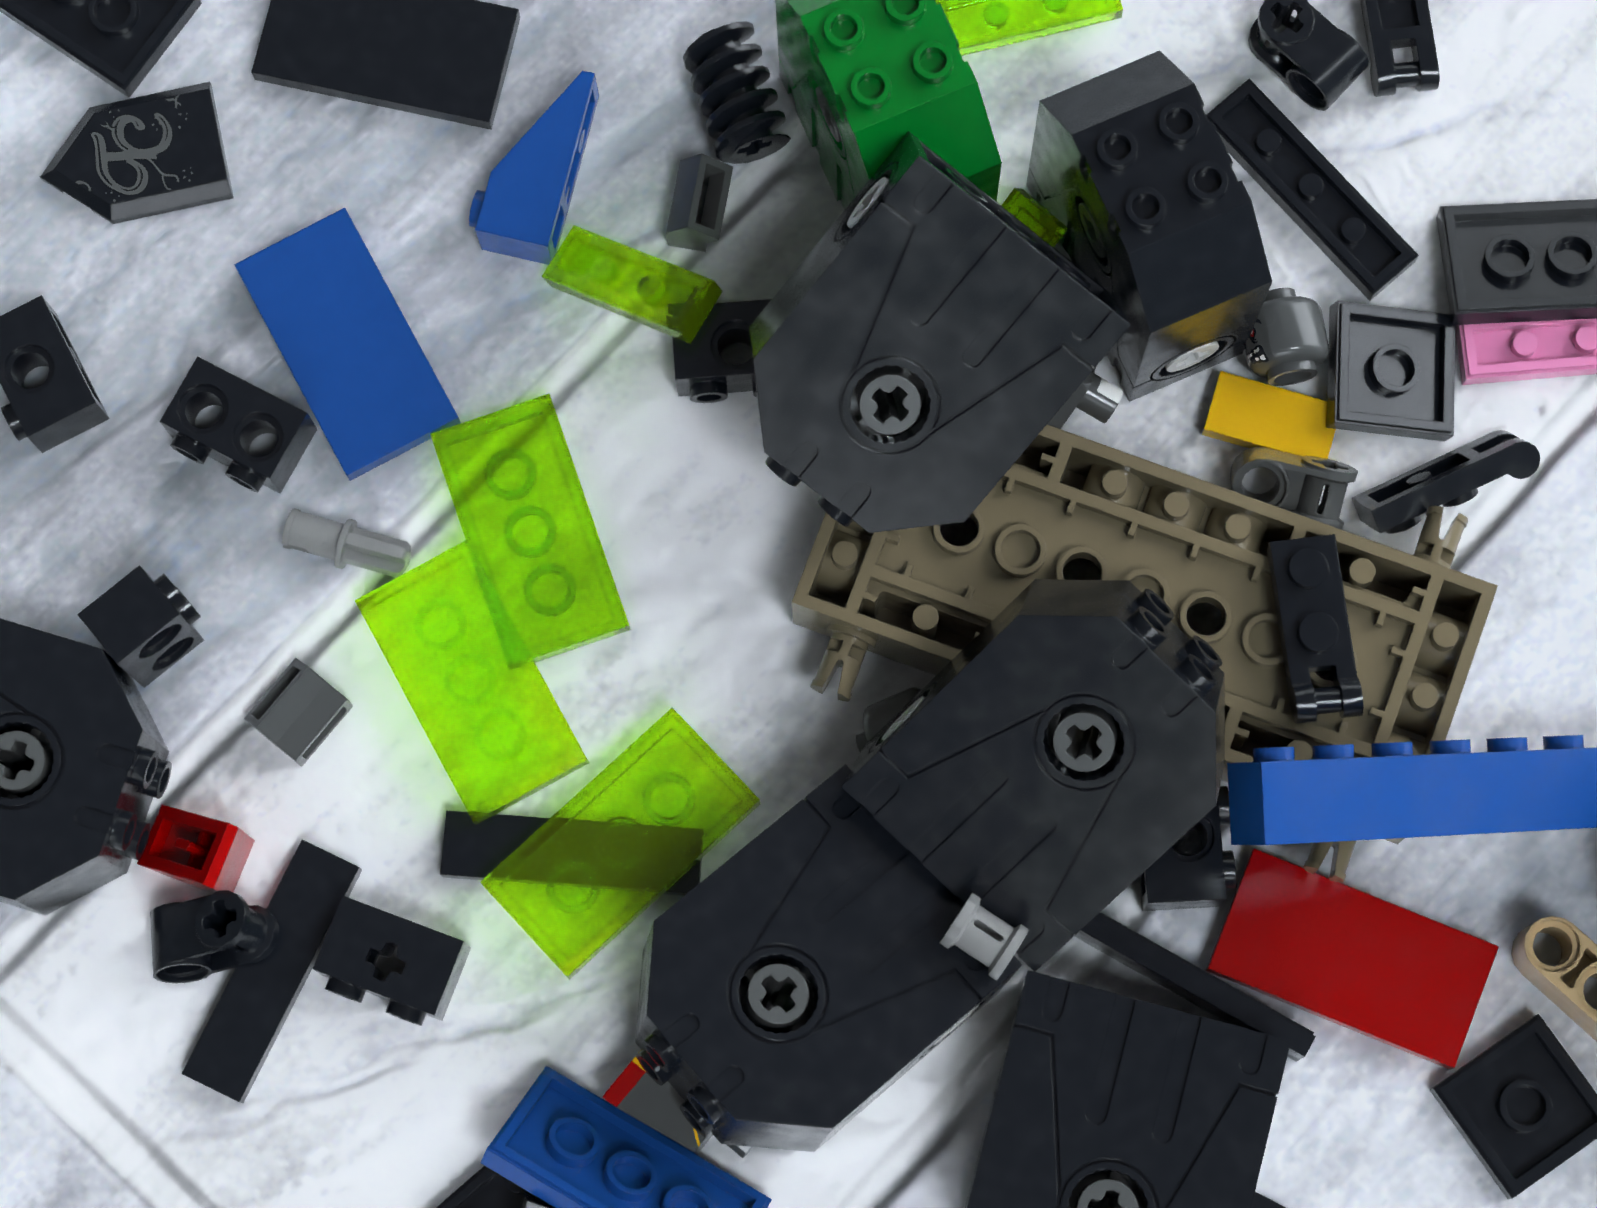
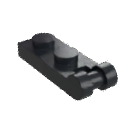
[1360,0,1440,97]
[1352,430,1540,534]
[1266,534,1364,724]

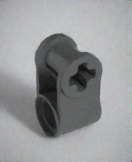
[1230,447,1358,530]

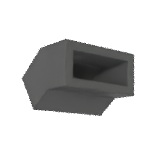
[666,154,733,252]
[244,658,353,767]

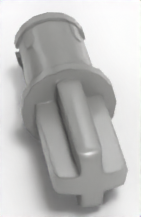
[282,508,411,577]

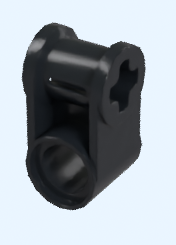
[1248,0,1369,111]
[150,890,280,983]

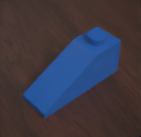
[469,71,599,266]

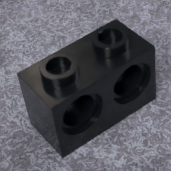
[160,356,317,494]
[77,565,204,688]

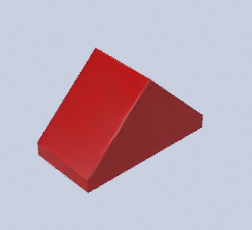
[137,805,255,893]

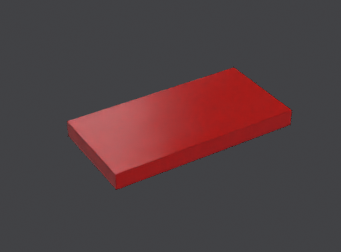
[1206,849,1499,1070]

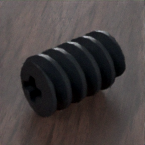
[683,21,791,164]

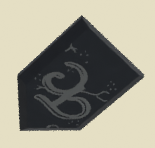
[40,82,234,224]

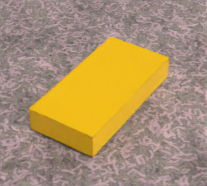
[1202,371,1336,459]

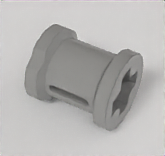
[939,892,1029,981]

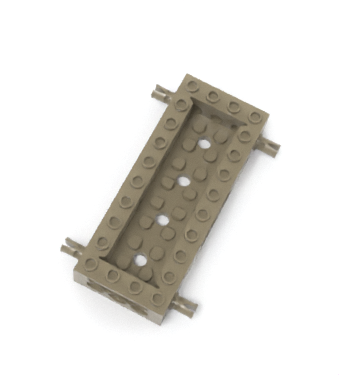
[791,425,1498,883]

